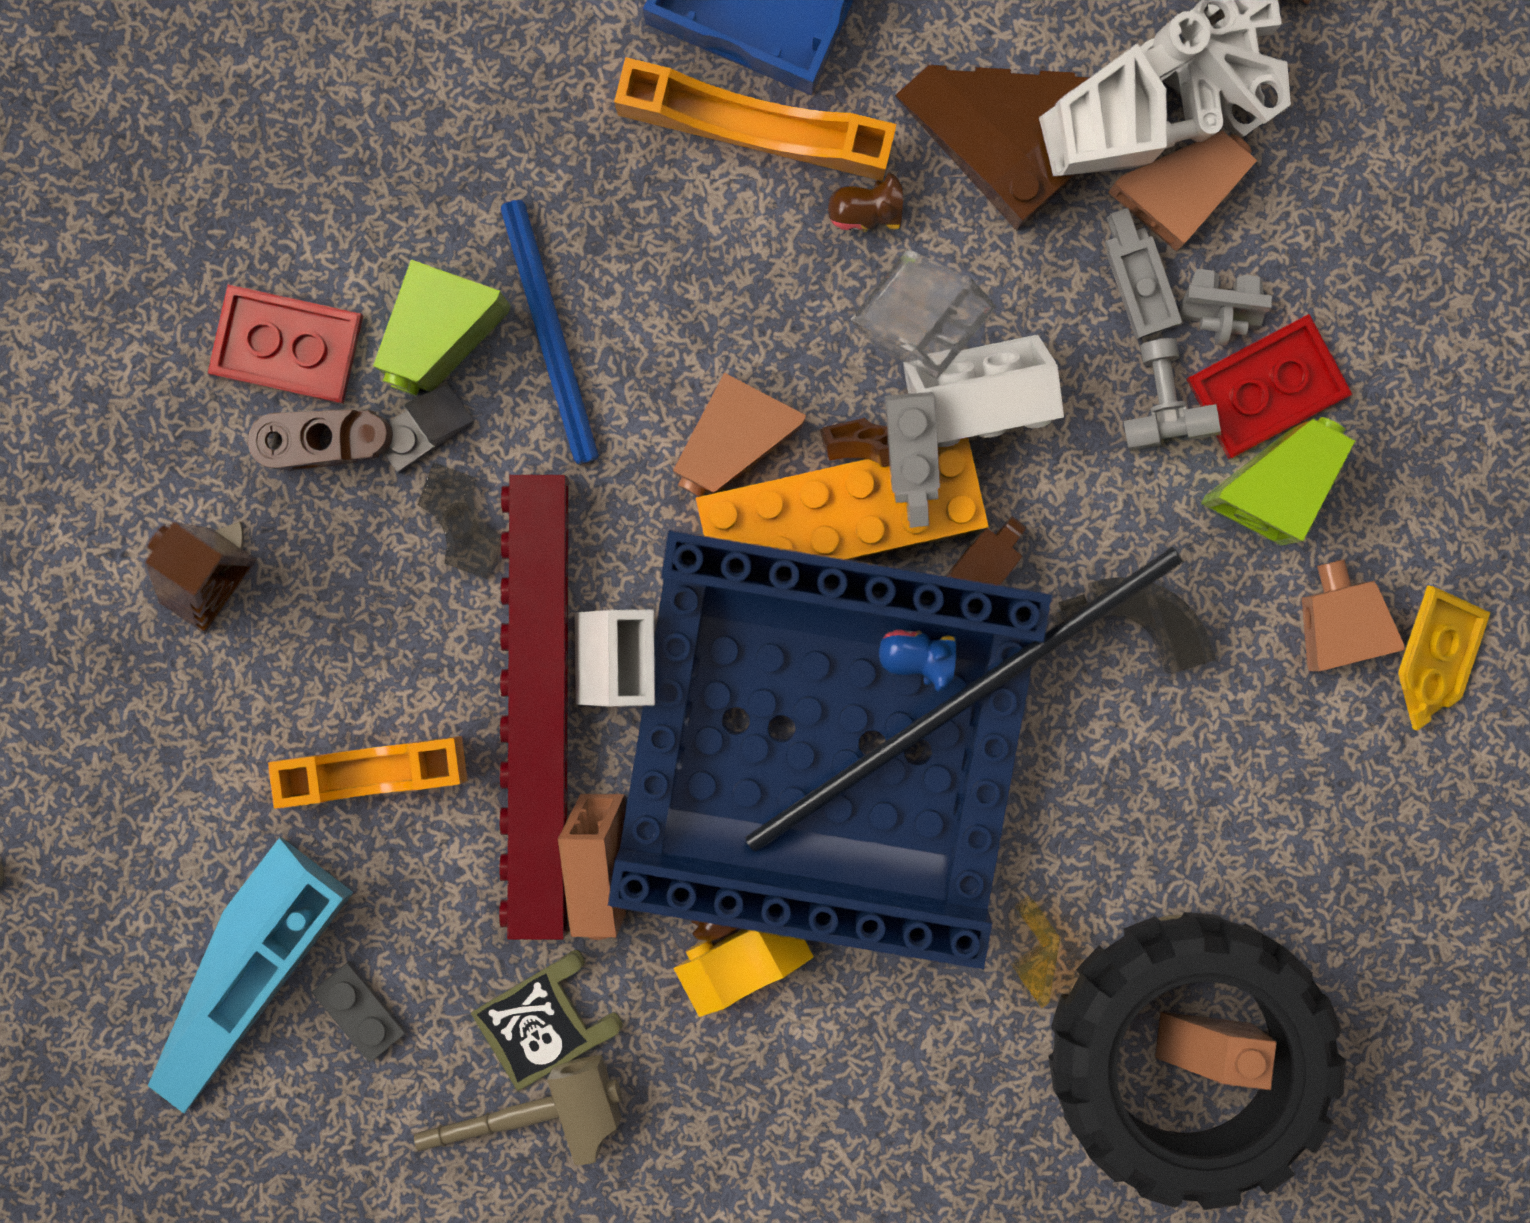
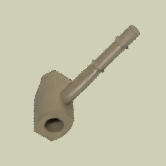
[414,1055,622,1165]

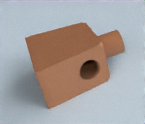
[1302,559,1405,671]

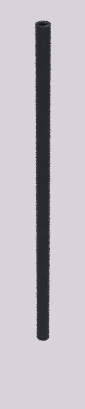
[745,546,1184,852]

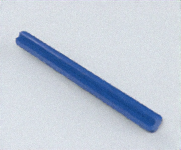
[500,200,598,464]

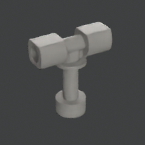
[1124,338,1221,451]

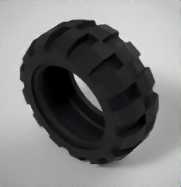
[1048,912,1346,1210]

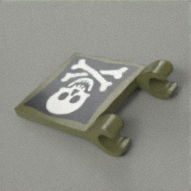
[471,949,623,1091]

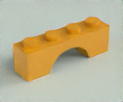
[268,736,468,809]

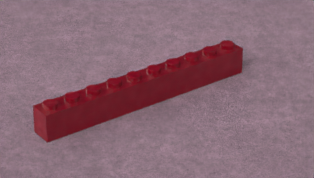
[499,475,569,940]

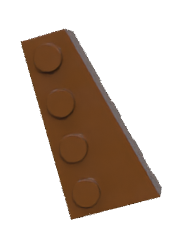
[145,521,257,634]

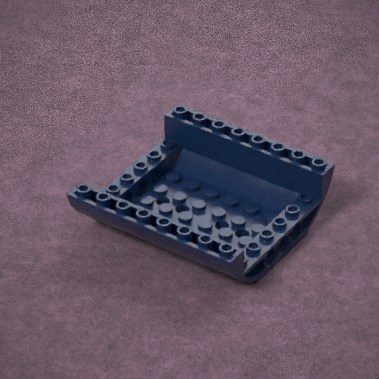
[608,530,1052,969]

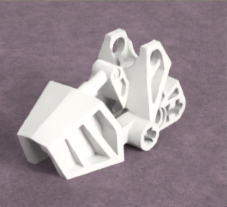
[1039,0,1291,176]

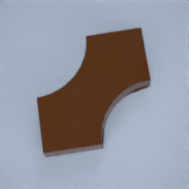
[820,418,890,468]

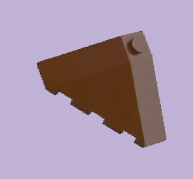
[895,65,1090,231]

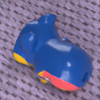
[879,630,956,692]

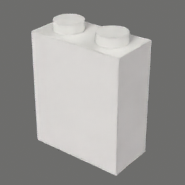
[574,610,655,706]

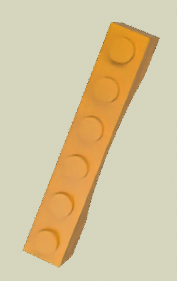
[614,57,897,181]

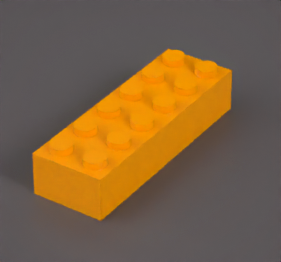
[696,437,989,560]

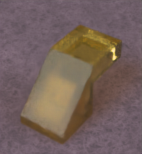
[1010,895,1060,1008]

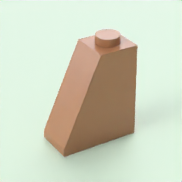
[1108,130,1257,252]
[673,373,806,497]
[558,794,626,940]
[1155,1012,1276,1090]

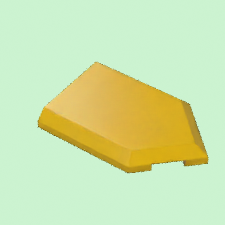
[1398,585,1491,730]

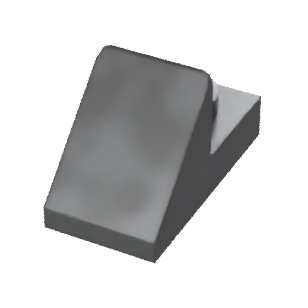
[383,384,474,473]

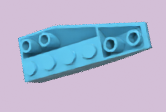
[148,837,354,1113]

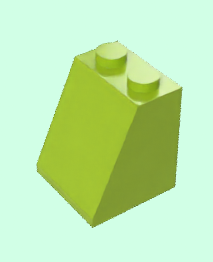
[373,260,511,396]
[1201,417,1355,546]

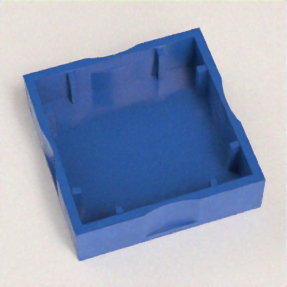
[643,0,853,96]

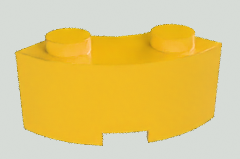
[673,929,814,1017]

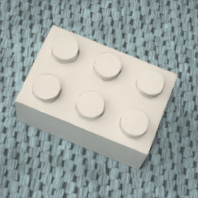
[903,334,1064,447]

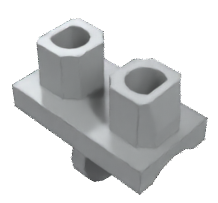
[1179,269,1272,346]

